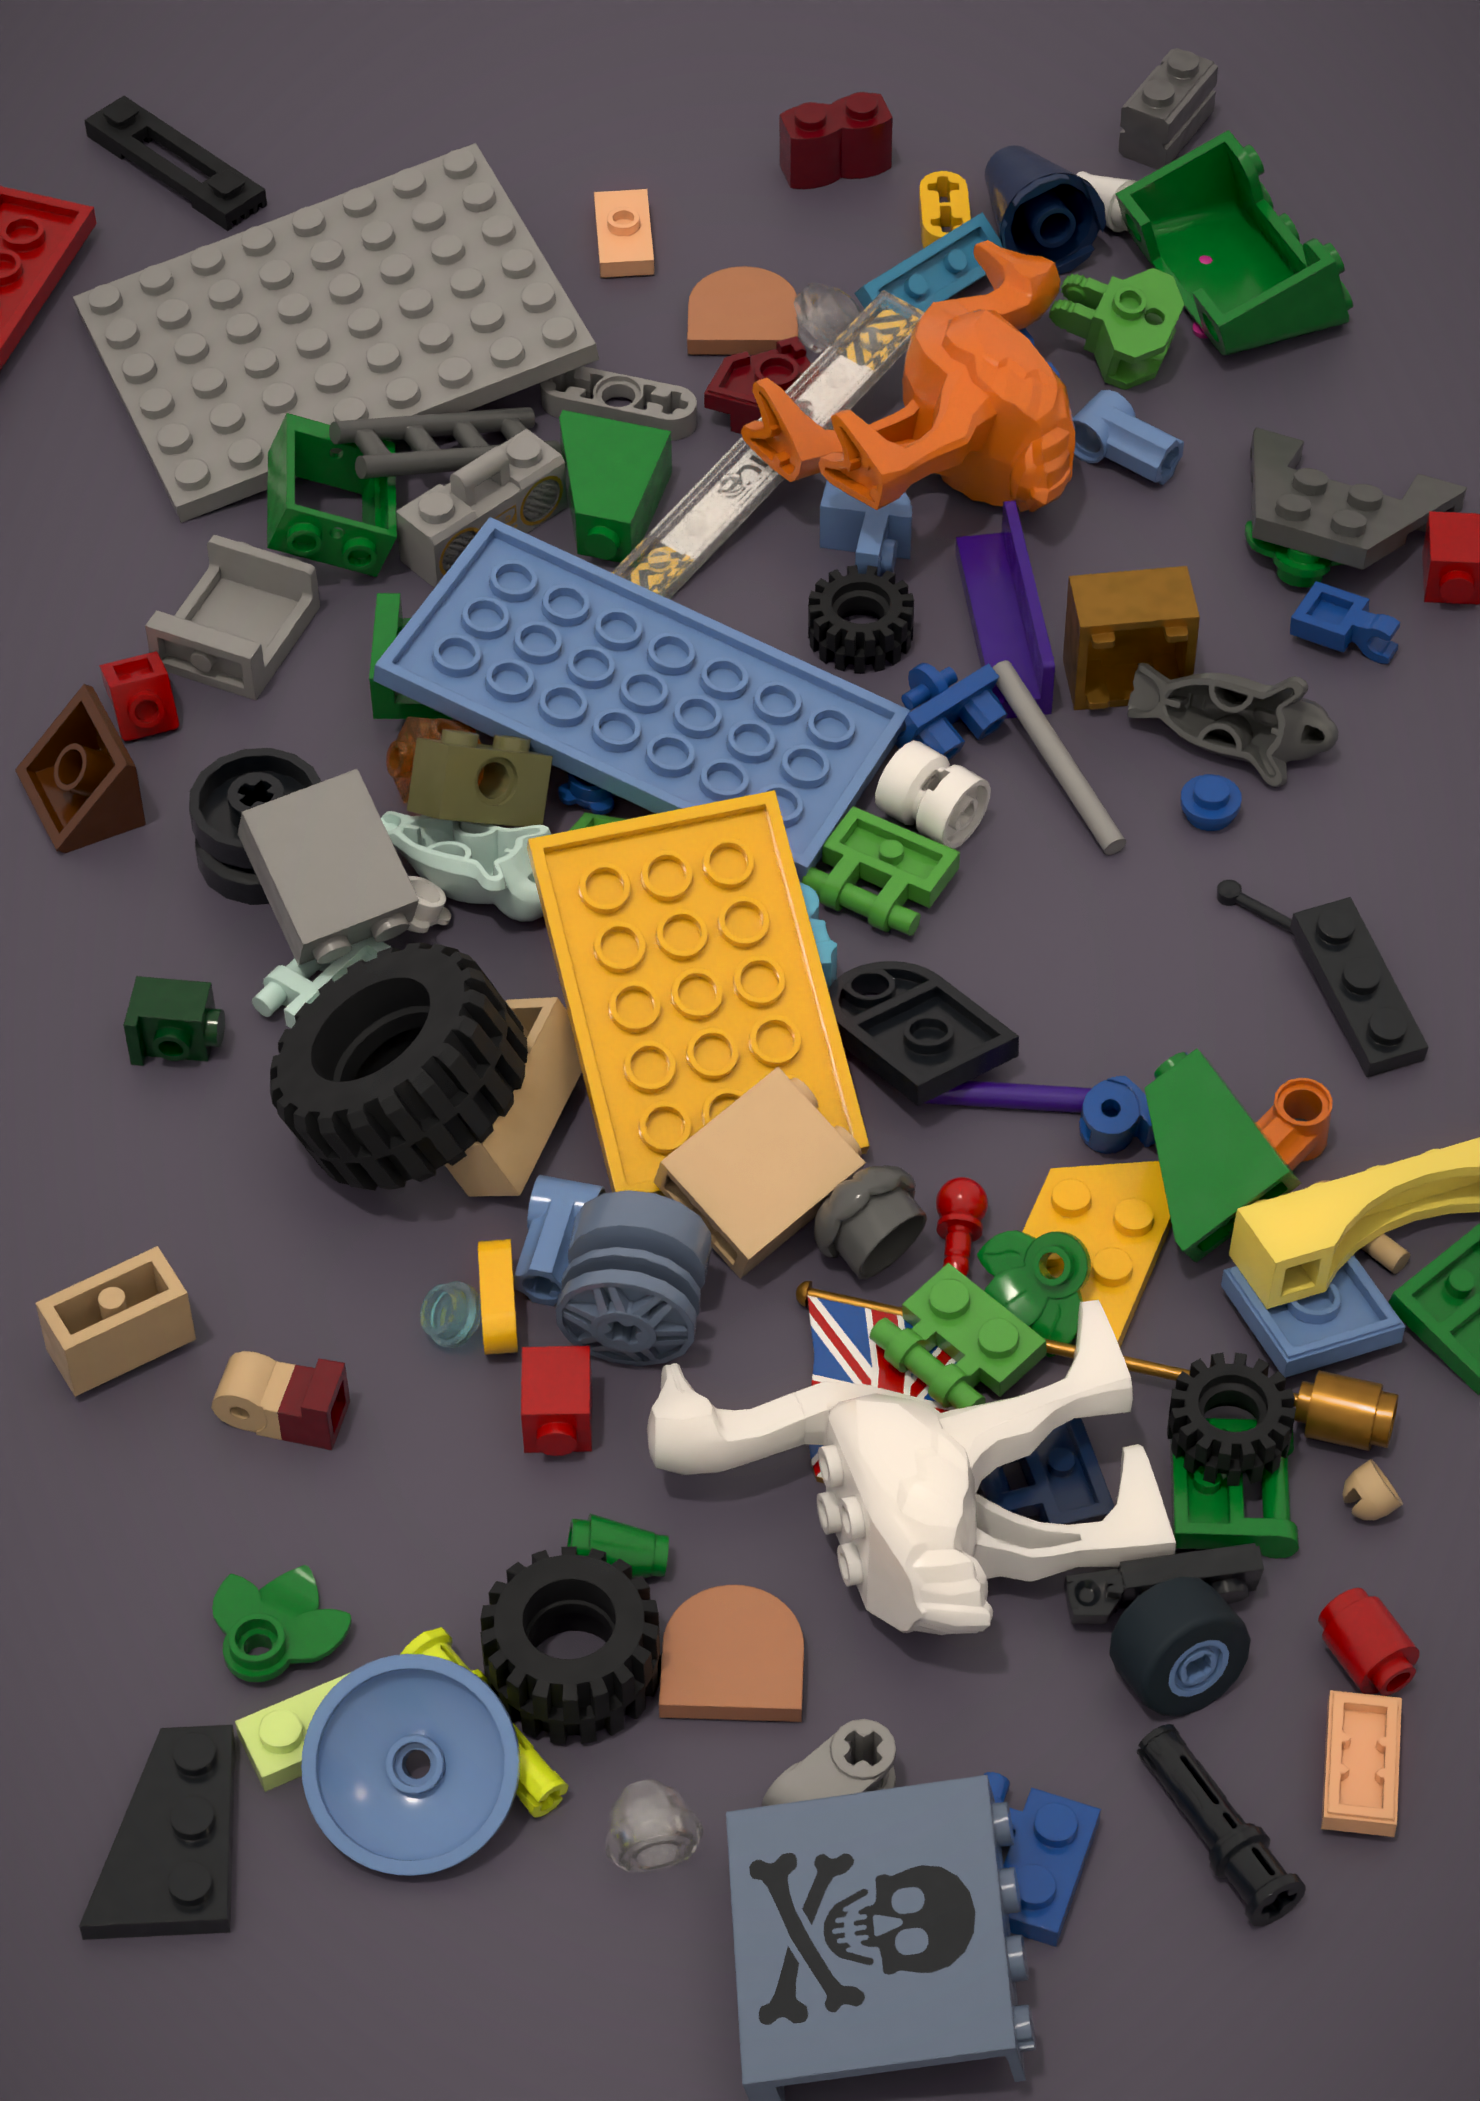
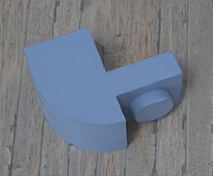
[820,481,912,577]

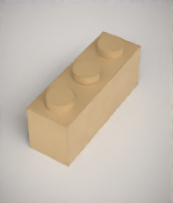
[445,997,582,1197]

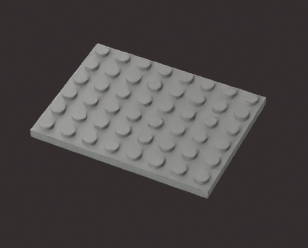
[73,143,599,523]

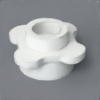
[407,876,451,933]

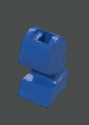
[1079,1052,1188,1154]

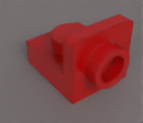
[99,651,179,741]

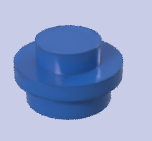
[1180,774,1242,831]

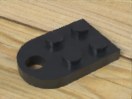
[828,961,1019,1106]

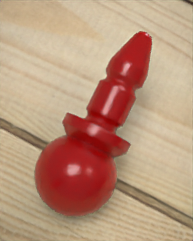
[936,1177,988,1277]

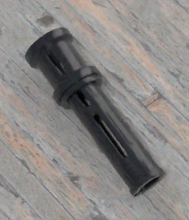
[1137,1724,1306,1926]

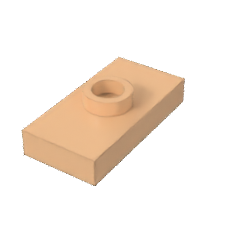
[594,189,654,278]
[1321,1690,1402,1837]

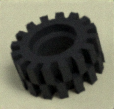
[808,565,914,674]
[1167,1352,1296,1486]

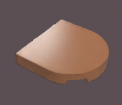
[687,266,798,355]
[659,1585,804,1722]

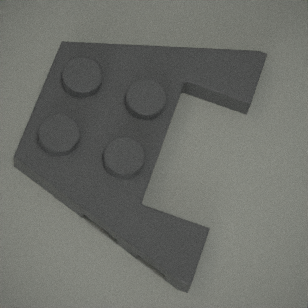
[1250,427,1467,570]

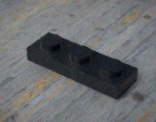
[1290,897,1428,1077]

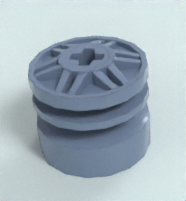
[556,1190,711,1366]

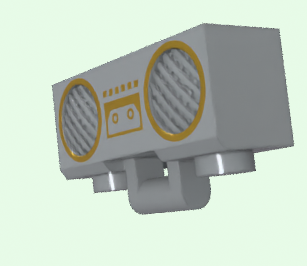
[396,429,567,588]

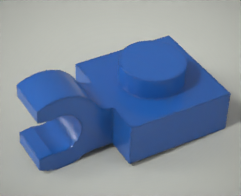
[1290,581,1400,664]

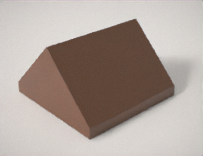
[15,684,146,853]

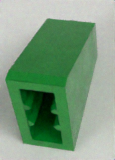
[559,410,672,565]
[1144,1048,1302,1263]

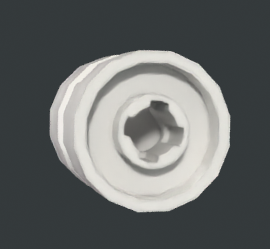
[875,740,991,849]

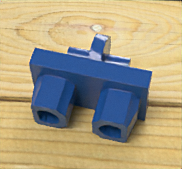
[895,663,1008,761]

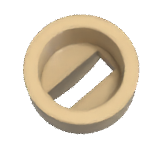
[1343,1459,1403,1520]

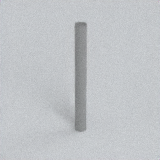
[992,660,1126,855]

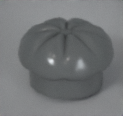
[814,1165,927,1279]

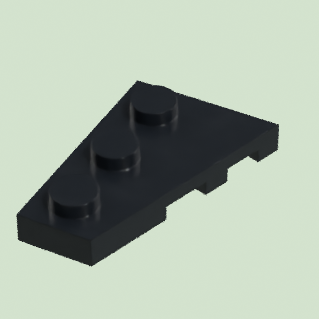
[79,1725,235,1940]

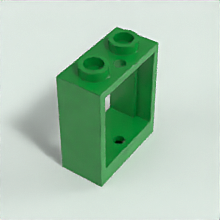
[267,413,397,577]

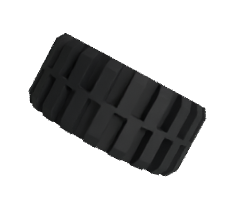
[270,942,528,1191]

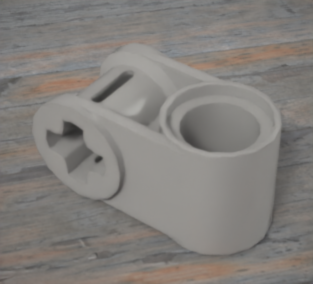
[761,1719,896,1807]

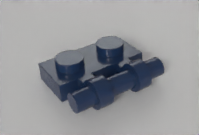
[980,1418,1115,1525]

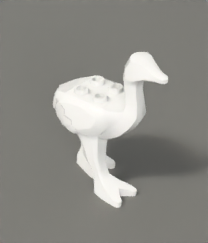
[647,1300,1176,1635]

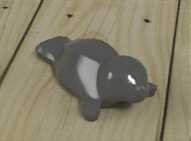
[1127,663,1338,787]

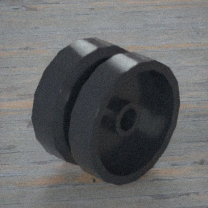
[189,748,321,905]

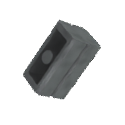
[1118,48,1218,170]

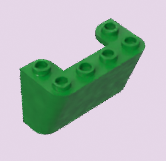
[1116,130,1353,356]

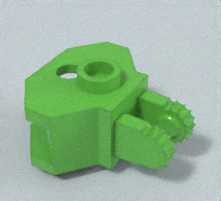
[1049,268,1184,390]

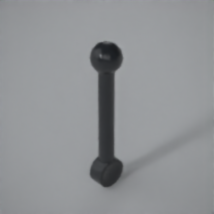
[1217,880,1293,933]

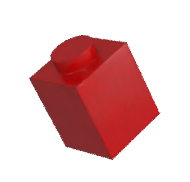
[1422,511,1480,605]
[521,1346,592,1456]

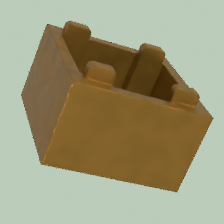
[1063,566,1200,710]

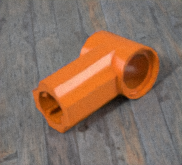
[1256,1078,1333,1171]

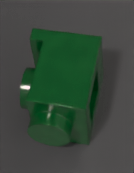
[123,976,225,1066]

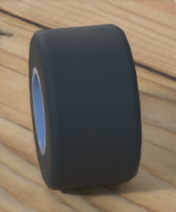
[1109,1577,1251,1716]

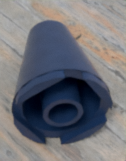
[985,145,1106,275]

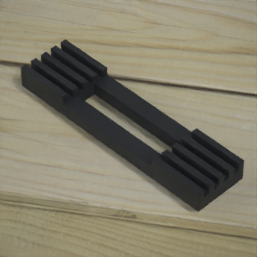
[84,96,267,231]

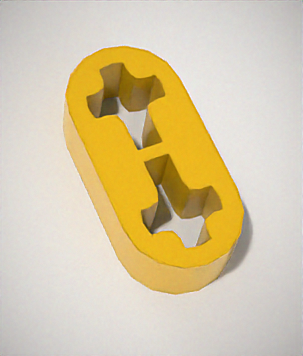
[919,171,971,248]
[478,1239,518,1355]

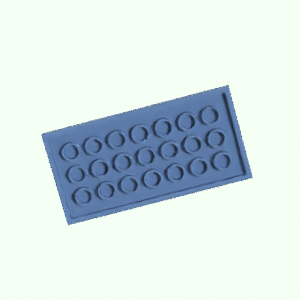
[373,517,911,882]

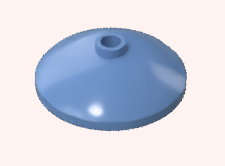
[301,1654,520,1876]

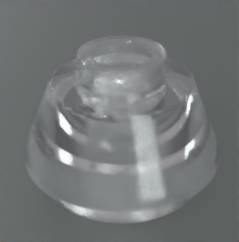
[605,1780,703,1874]

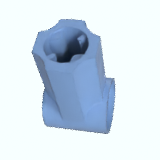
[1073,390,1184,485]
[514,1175,606,1306]

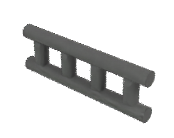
[329,407,562,479]

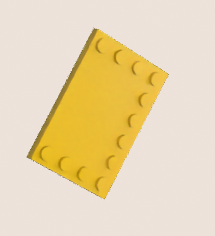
[527,790,870,1197]

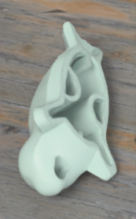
[381,811,551,922]

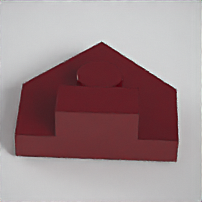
[704,336,821,434]

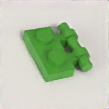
[801,806,960,936]
[869,1263,1047,1409]

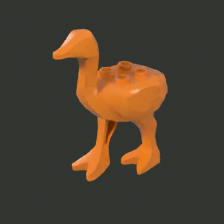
[741,240,1075,513]

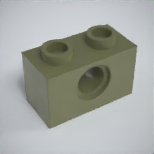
[407,729,553,827]

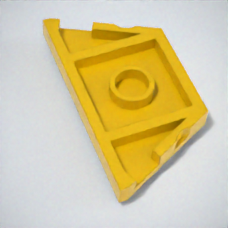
[1022,1161,1172,1347]

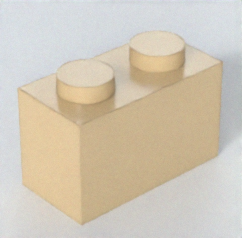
[36,1246,196,1397]

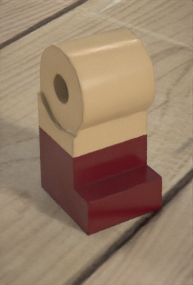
[211,1351,350,1450]

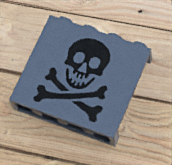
[726,1775,1036,2101]

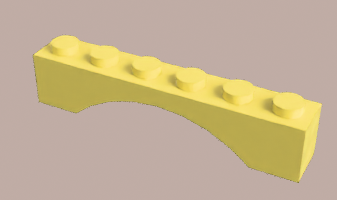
[1229,1137,1480,1309]

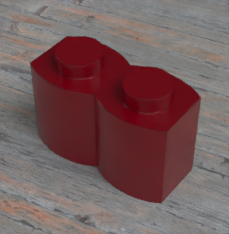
[779,92,893,189]

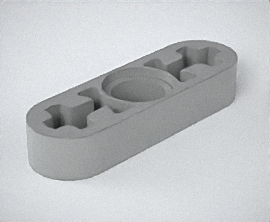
[540,366,697,441]

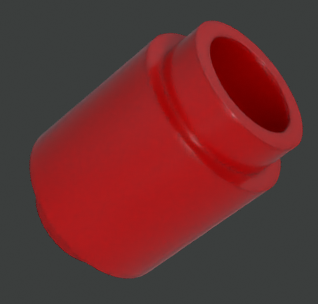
[1318,1588,1420,1696]

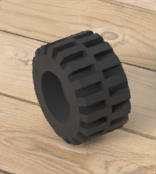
[480,1546,661,1744]

